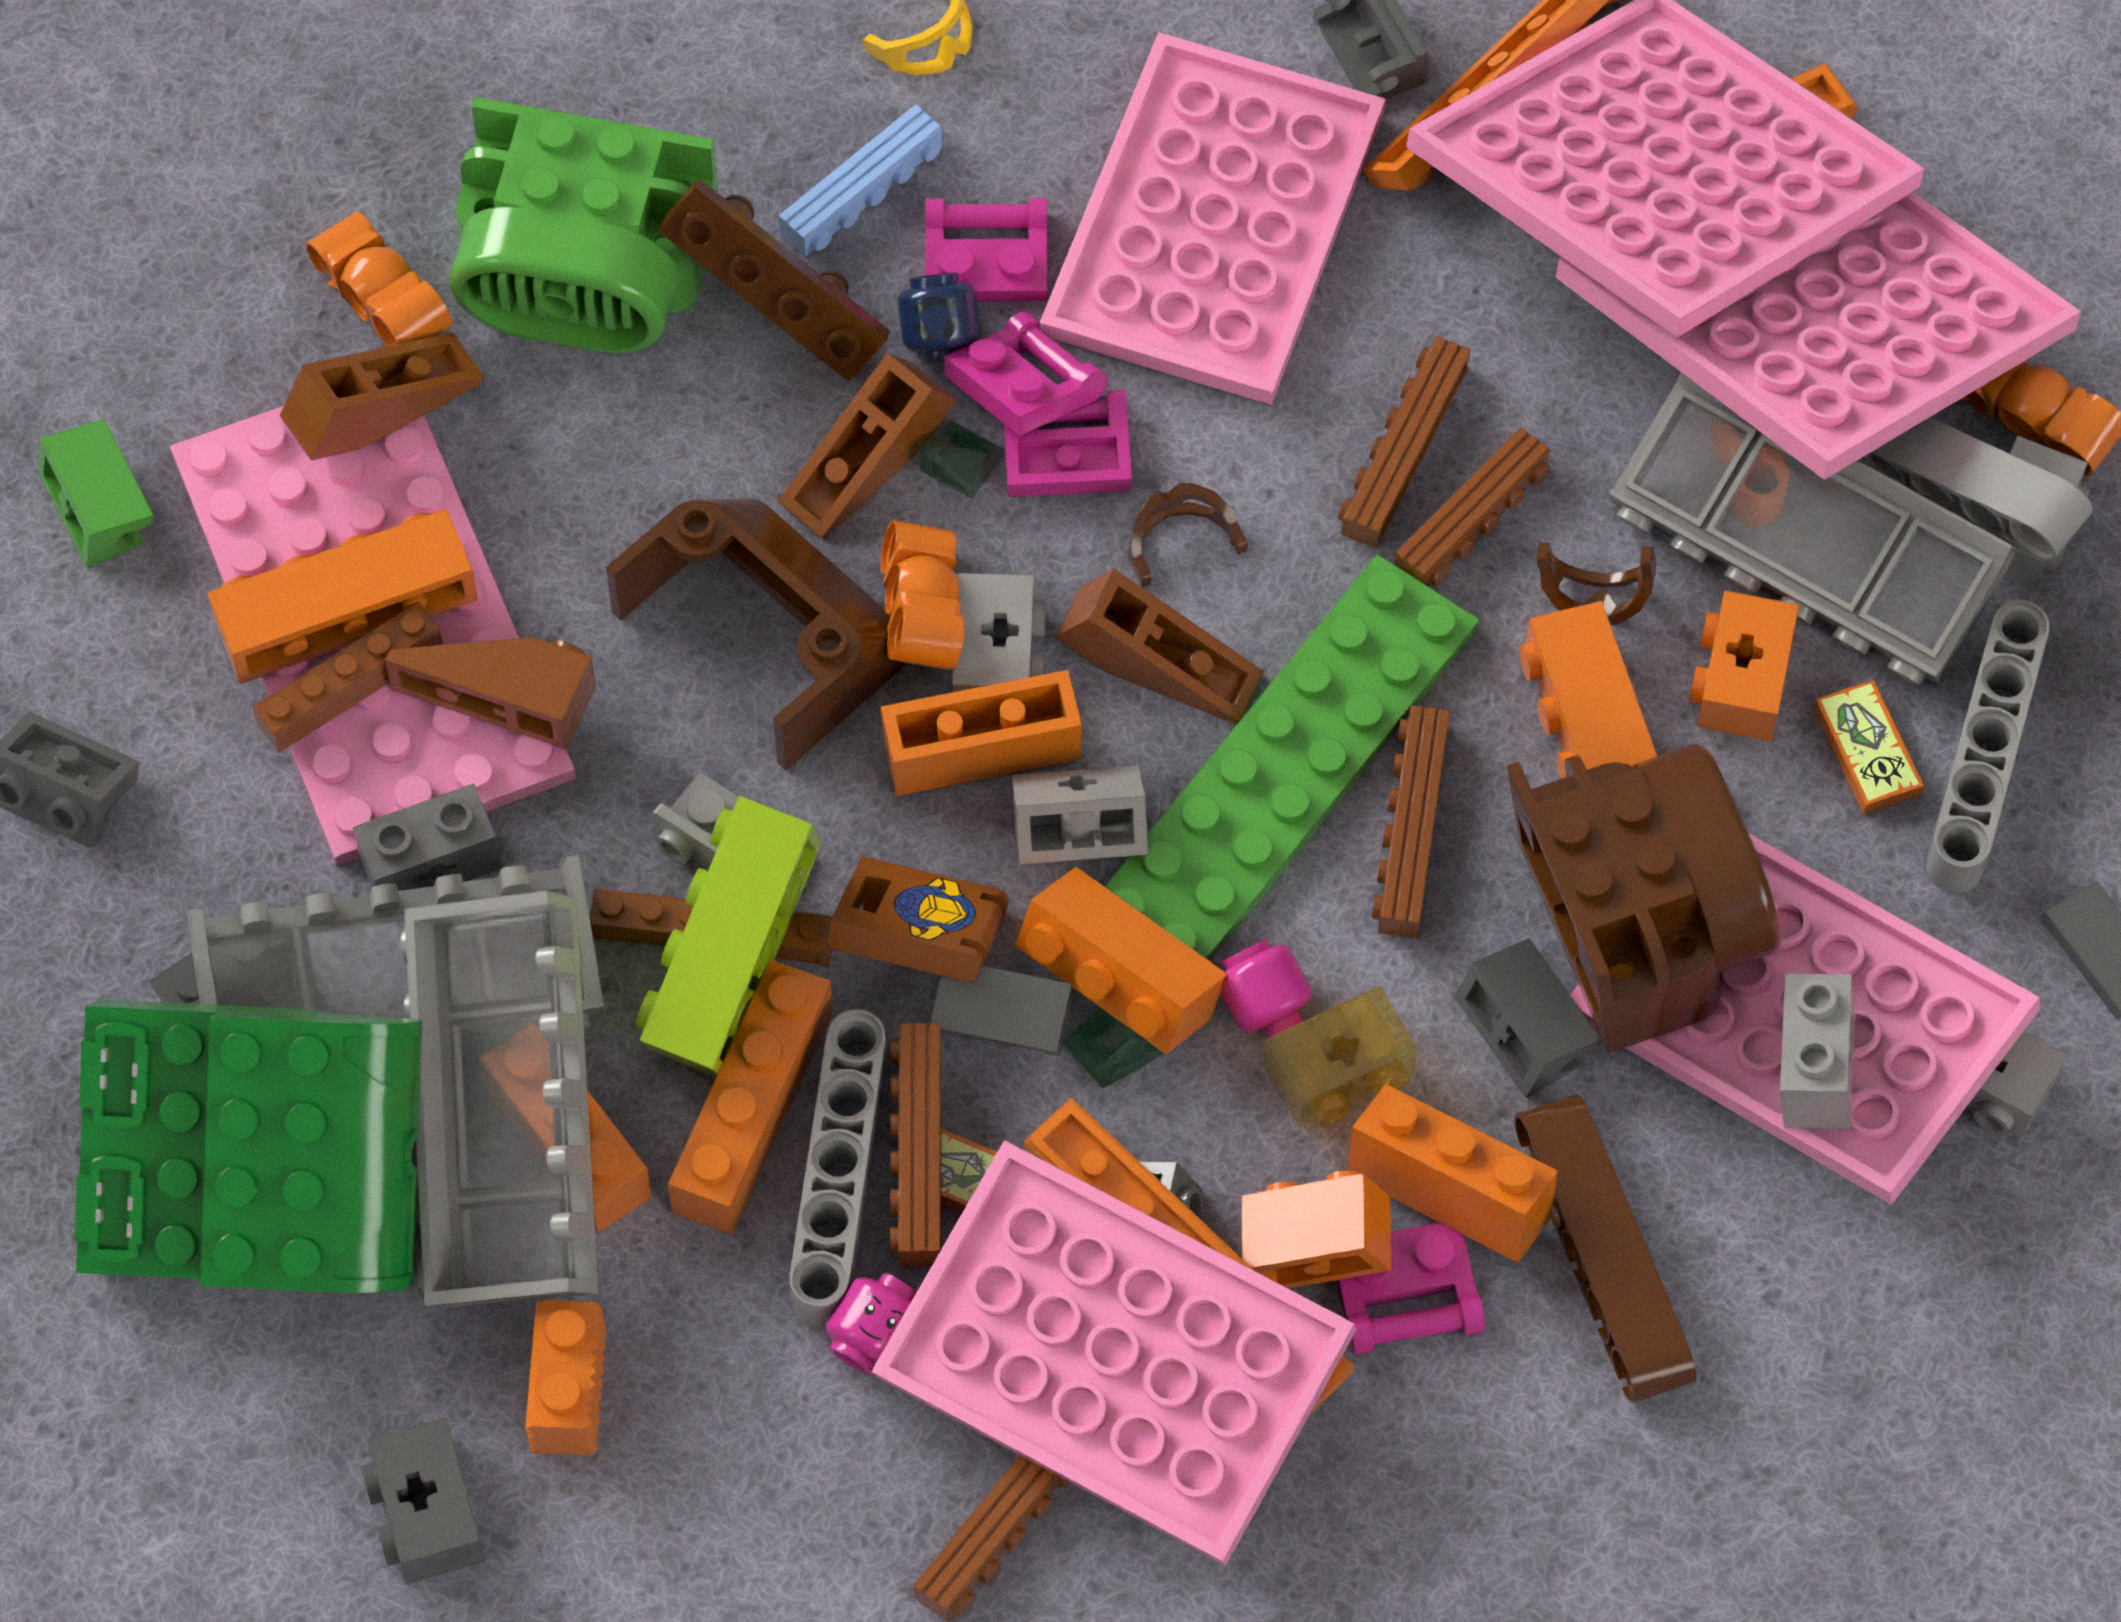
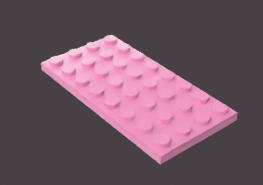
[170,406,576,866]

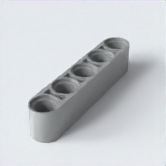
[1858,417,2093,561]
[1926,599,2050,893]
[789,1009,887,1329]

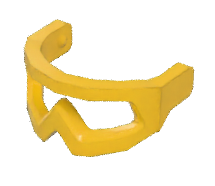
[862,0,973,75]

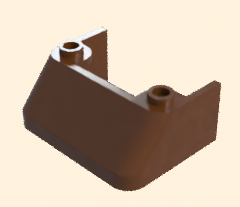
[606,498,906,770]

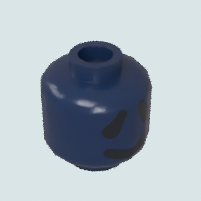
[897,272,981,363]

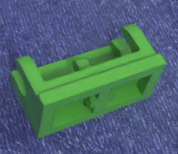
[38,418,154,568]

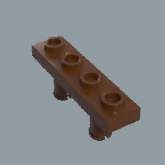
[657,178,890,382]

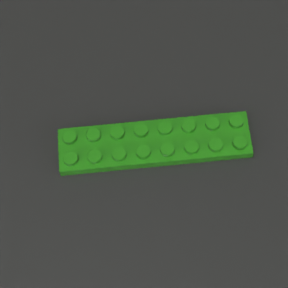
[1104,554,1480,962]

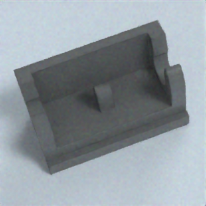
[1313,0,1427,99]
[1454,938,1601,1098]
[930,966,1074,1056]

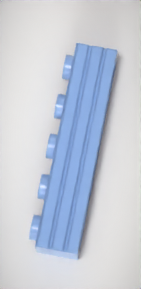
[778,104,942,257]

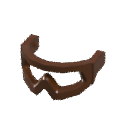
[1128,483,1248,587]
[1537,542,1657,625]

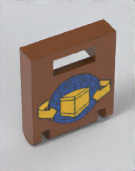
[826,856,1009,981]

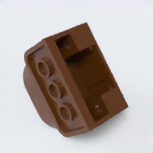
[1507,744,1781,1053]

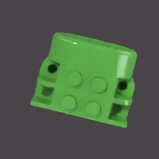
[449,97,719,353]

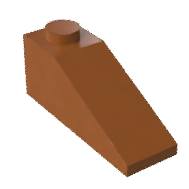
[279,332,485,461]
[778,353,958,539]
[1054,568,1264,724]
[385,637,596,750]

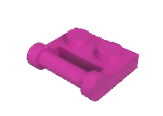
[925,198,1047,302]
[944,312,1107,436]
[1003,390,1132,497]
[1336,1223,1485,1355]

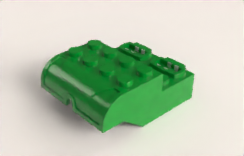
[75,1000,423,1293]

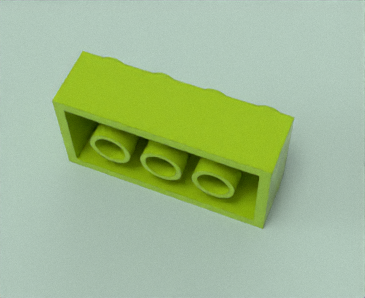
[635,796,822,1078]

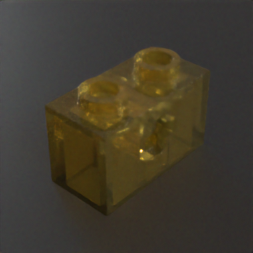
[1263,985,1417,1128]

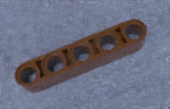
[1514,1094,1696,1403]

